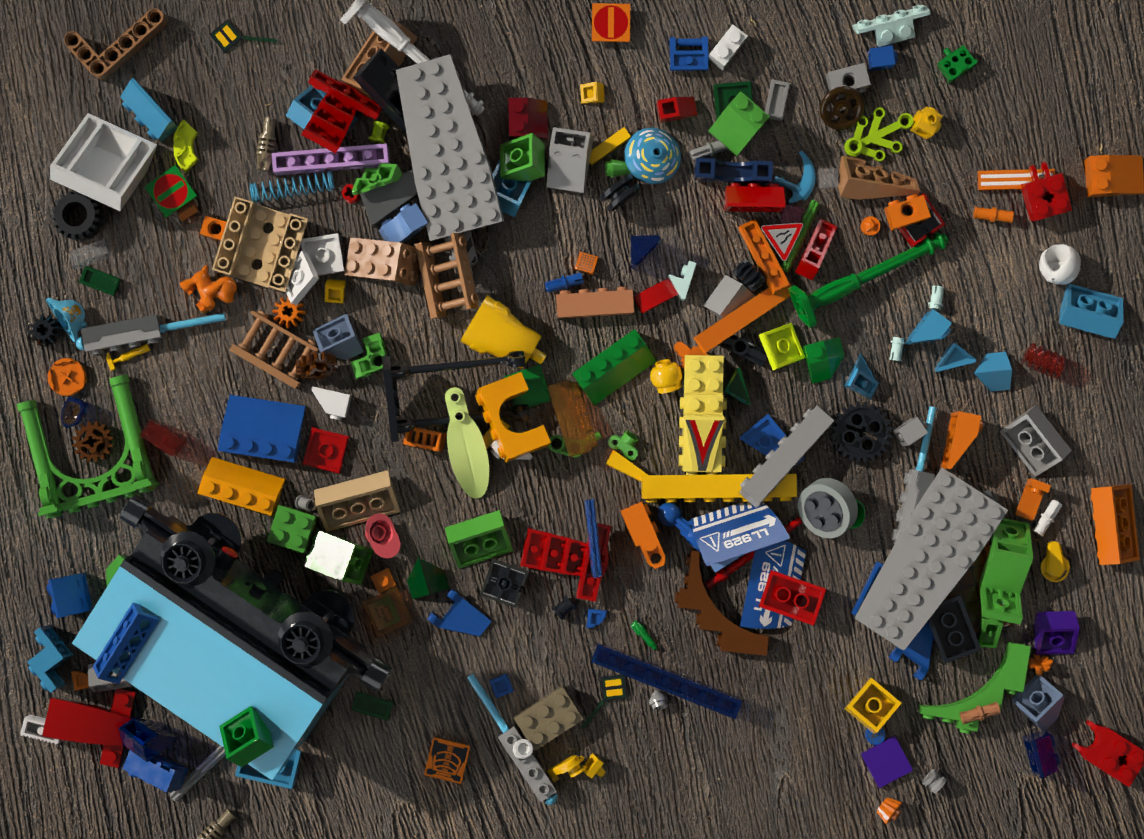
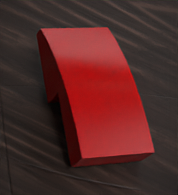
[633,278,678,314]

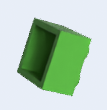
[267,505,318,553]

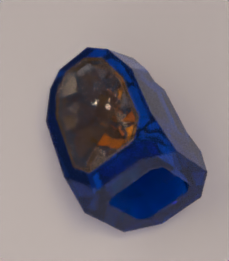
[61,396,89,428]

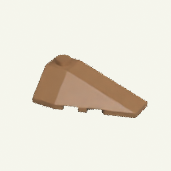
[838,155,920,200]

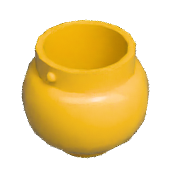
[650,359,683,394]

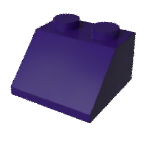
[1034,611,1080,655]

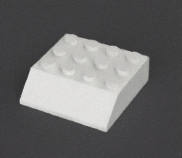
[50,113,157,211]

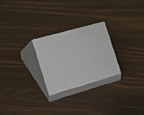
[703,275,755,319]

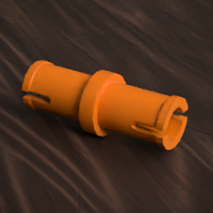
[973,206,1014,223]

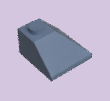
[312,314,364,360]
[1011,675,1065,732]

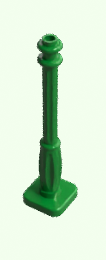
[788,232,948,328]

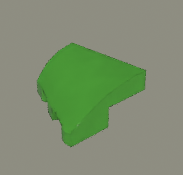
[352,163,402,195]

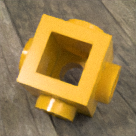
[910,106,943,140]

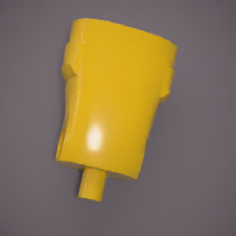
[460,295,546,369]

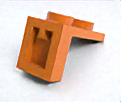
[1015,479,1051,521]

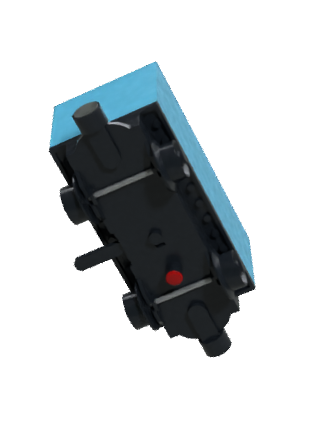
[72,494,392,780]

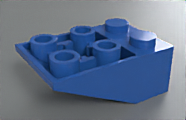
[47,573,93,618]

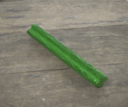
[781,200,821,273]

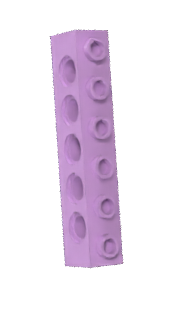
[272,143,390,176]

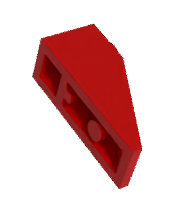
[795,218,837,280]

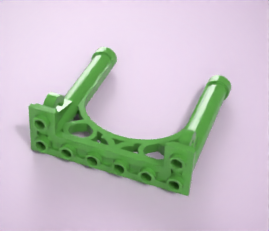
[17,374,159,519]

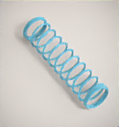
[250,170,335,203]

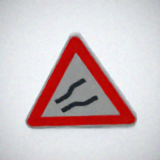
[761,223,803,261]

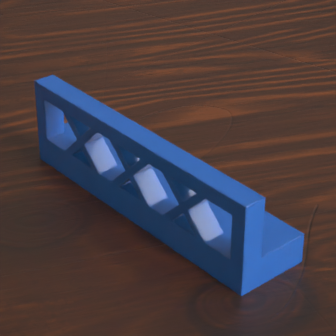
[93,603,159,684]

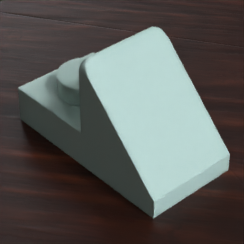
[668,261,696,301]

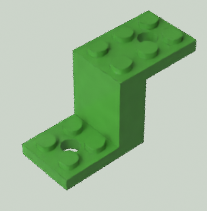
[979,518,1033,624]

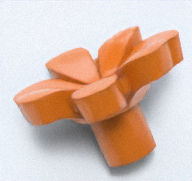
[1028,654,1053,676]

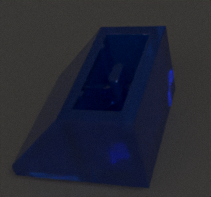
[118,717,177,762]

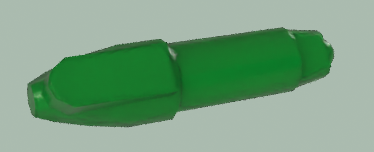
[630,620,658,651]

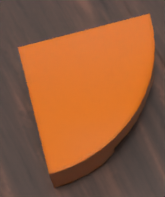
[71,671,89,690]

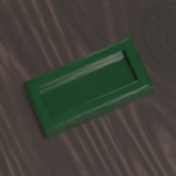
[78,265,122,297]
[351,691,394,721]

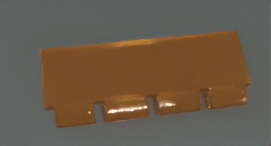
[547,380,598,457]

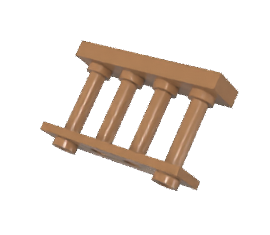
[415,233,479,319]
[229,310,320,390]

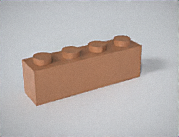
[556,287,634,319]

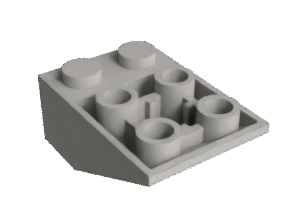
[547,127,594,193]

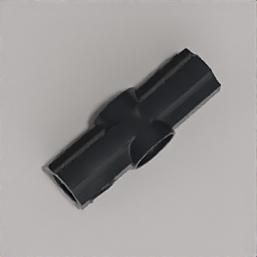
[717,335,767,367]

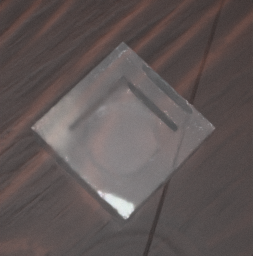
[818,168,838,189]

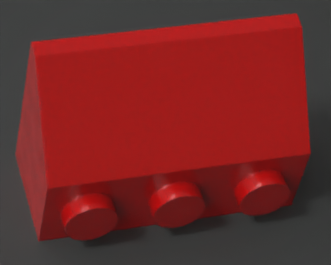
[725,183,786,212]

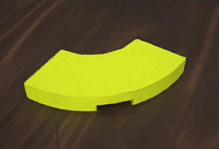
[173,119,199,173]

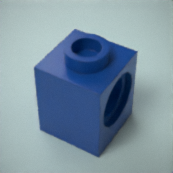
[867,45,898,71]

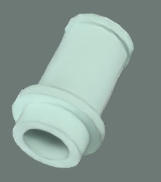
[928,286,945,311]
[889,337,906,361]

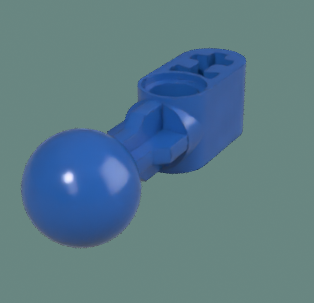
[657,502,700,552]

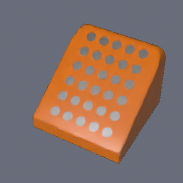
[575,252,598,275]

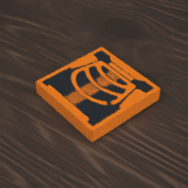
[424,737,471,784]

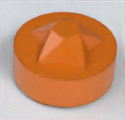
[860,216,880,236]

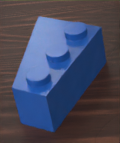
[122,746,189,793]

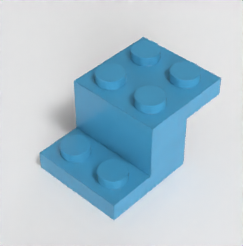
[27,625,73,693]

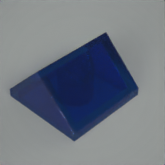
[630,235,661,270]

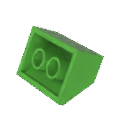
[445,510,513,569]

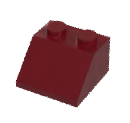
[508,98,548,140]

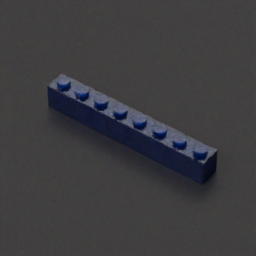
[591,643,743,719]

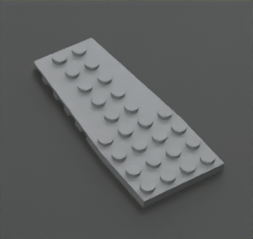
[396,55,504,241]
[855,468,1008,650]

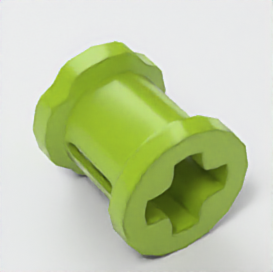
[368,121,390,144]

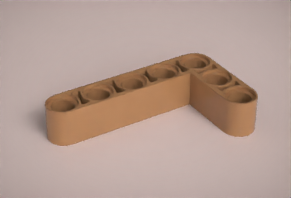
[64,8,167,80]

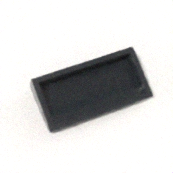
[353,48,406,132]

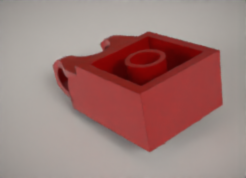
[1071,720,1144,787]

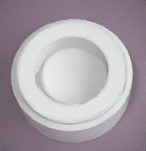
[513,739,533,759]

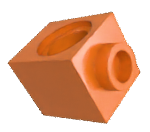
[200,216,226,241]

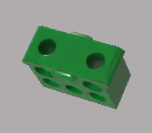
[937,45,978,84]

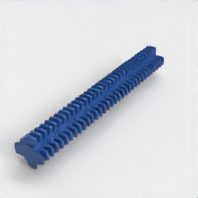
[584,499,603,578]

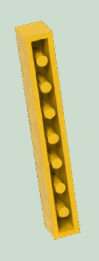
[641,474,797,502]

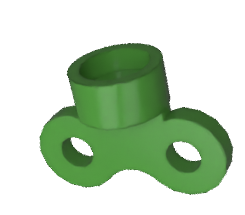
[608,431,638,460]

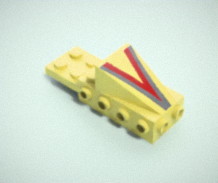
[678,355,727,475]

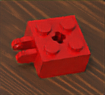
[1021,162,1072,221]

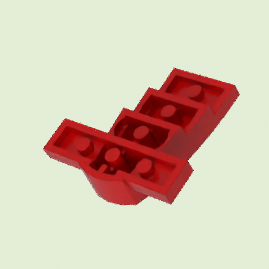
[301,69,382,154]
[520,523,611,602]
[42,688,136,768]

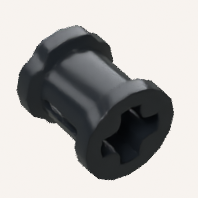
[551,595,577,621]

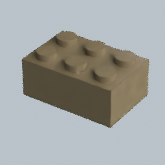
[514,685,583,751]

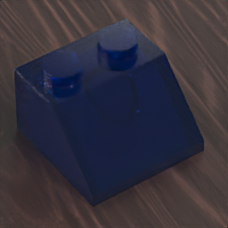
[1023,731,1060,779]

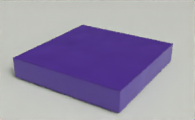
[860,735,913,788]

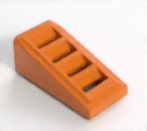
[403,428,447,452]

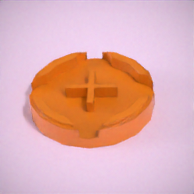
[48,358,87,396]

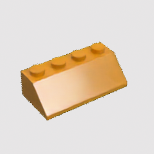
[197,457,286,516]

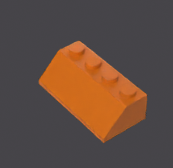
[1091,484,1140,565]

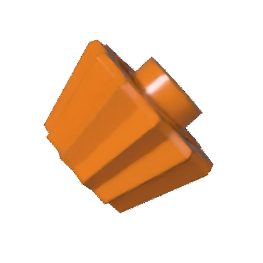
[877,797,902,824]

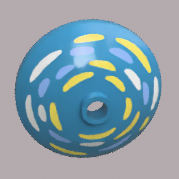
[625,128,681,184]

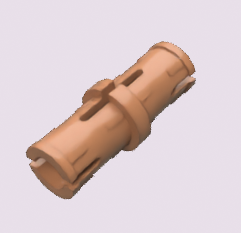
[959,702,1001,725]

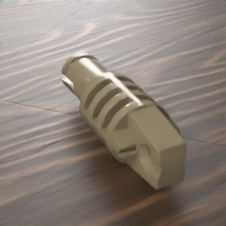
[256,117,277,171]
[196,808,237,839]

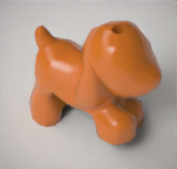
[179,265,237,315]

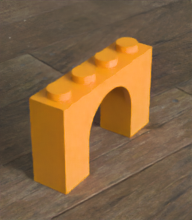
[475,372,551,463]

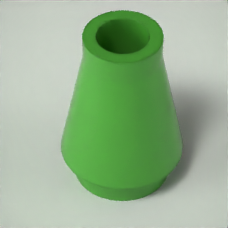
[605,159,631,178]

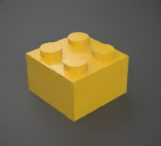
[844,678,901,734]

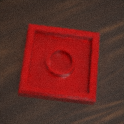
[303,427,350,473]

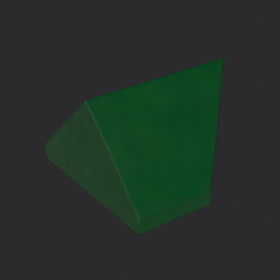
[723,367,751,406]
[407,557,449,599]

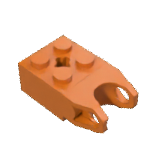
[620,502,665,569]

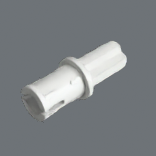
[1032,500,1062,537]

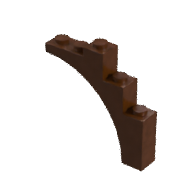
[674,550,769,656]

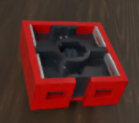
[899,193,945,248]

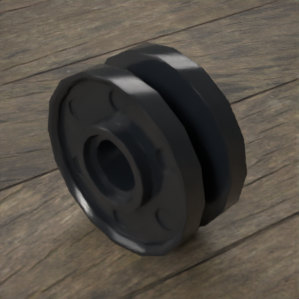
[599,174,641,213]

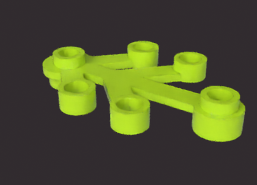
[844,107,913,162]

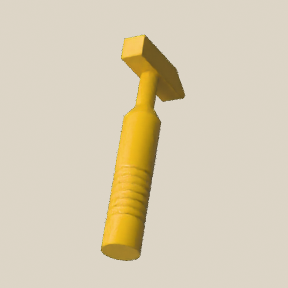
[106,344,151,371]

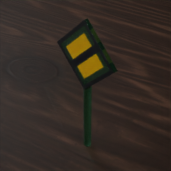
[209,19,277,53]
[581,674,627,729]

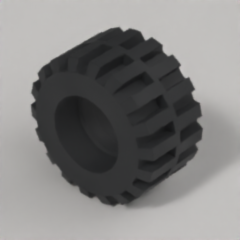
[51,191,104,241]

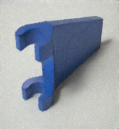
[427,588,492,636]
[888,622,933,680]

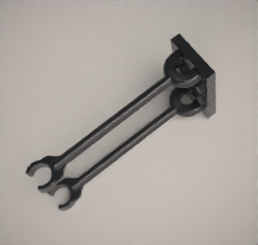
[382,351,530,442]

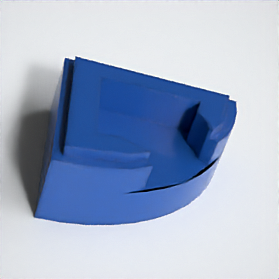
[586,608,607,628]

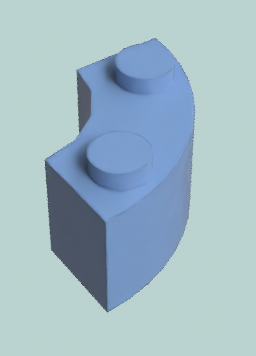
[379,203,428,243]

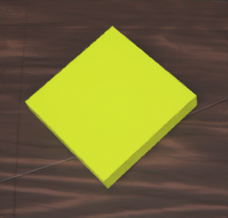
[759,323,806,370]

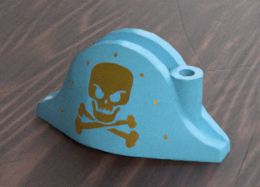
[46,298,87,342]

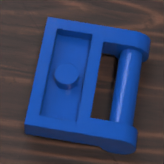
[669,36,708,71]

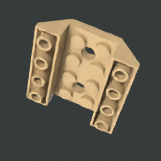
[212,197,308,292]

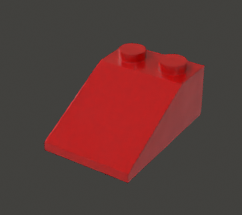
[759,570,826,626]

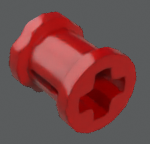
[342,184,361,204]

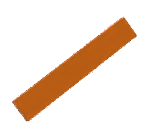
[694,282,792,354]

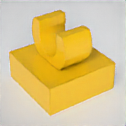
[584,753,606,778]

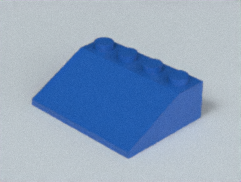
[217,395,306,463]

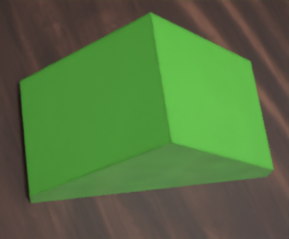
[977,617,1004,648]

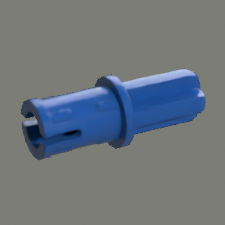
[545,272,584,293]

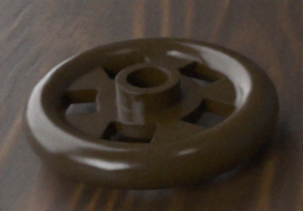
[820,86,865,130]

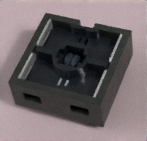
[480,558,529,608]

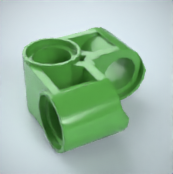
[350,332,387,379]

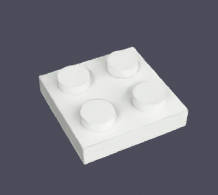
[301,233,345,276]
[286,251,319,305]

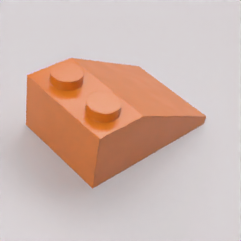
[1084,155,1144,197]
[941,411,983,470]

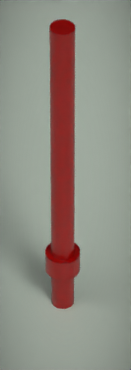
[704,517,802,589]

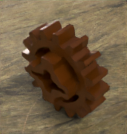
[295,351,338,381]
[72,421,115,462]

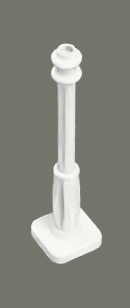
[340,0,485,117]

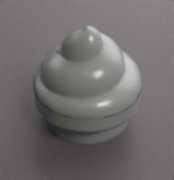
[649,690,668,710]

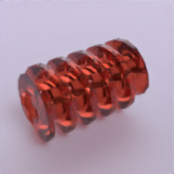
[1021,343,1065,379]

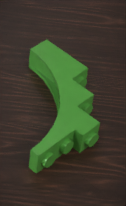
[918,642,1031,734]

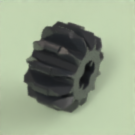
[733,260,765,292]
[28,314,62,347]

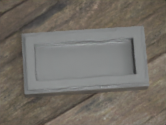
[765,79,790,121]

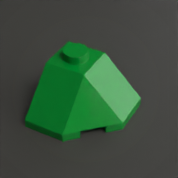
[802,337,844,384]

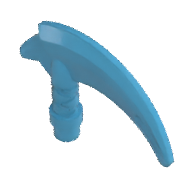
[773,151,815,203]

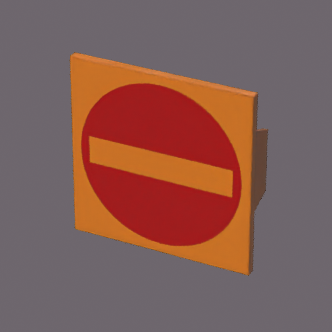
[592,3,630,42]

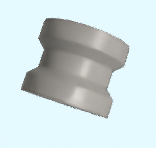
[922,769,947,794]

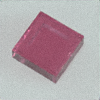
[780,204,803,224]

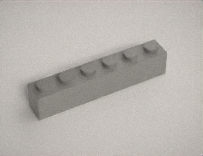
[739,406,834,508]

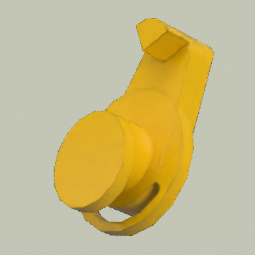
[1040,541,1070,582]
[547,755,587,783]

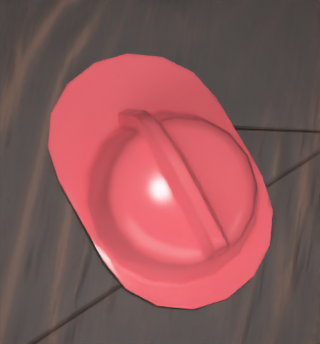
[365,513,401,559]

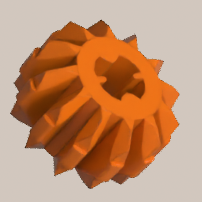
[272,297,306,329]

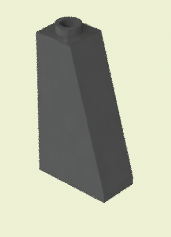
[360,170,418,227]

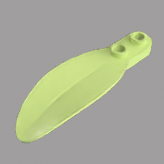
[445,387,489,499]

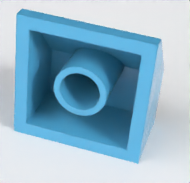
[905,309,952,345]

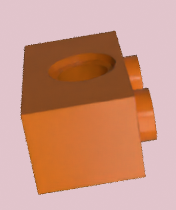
[884,194,931,231]

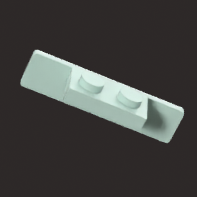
[852,5,931,47]

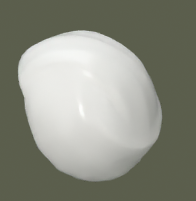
[1039,244,1081,285]

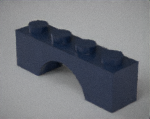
[694,158,773,184]

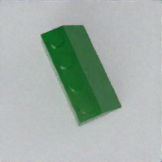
[572,329,656,406]

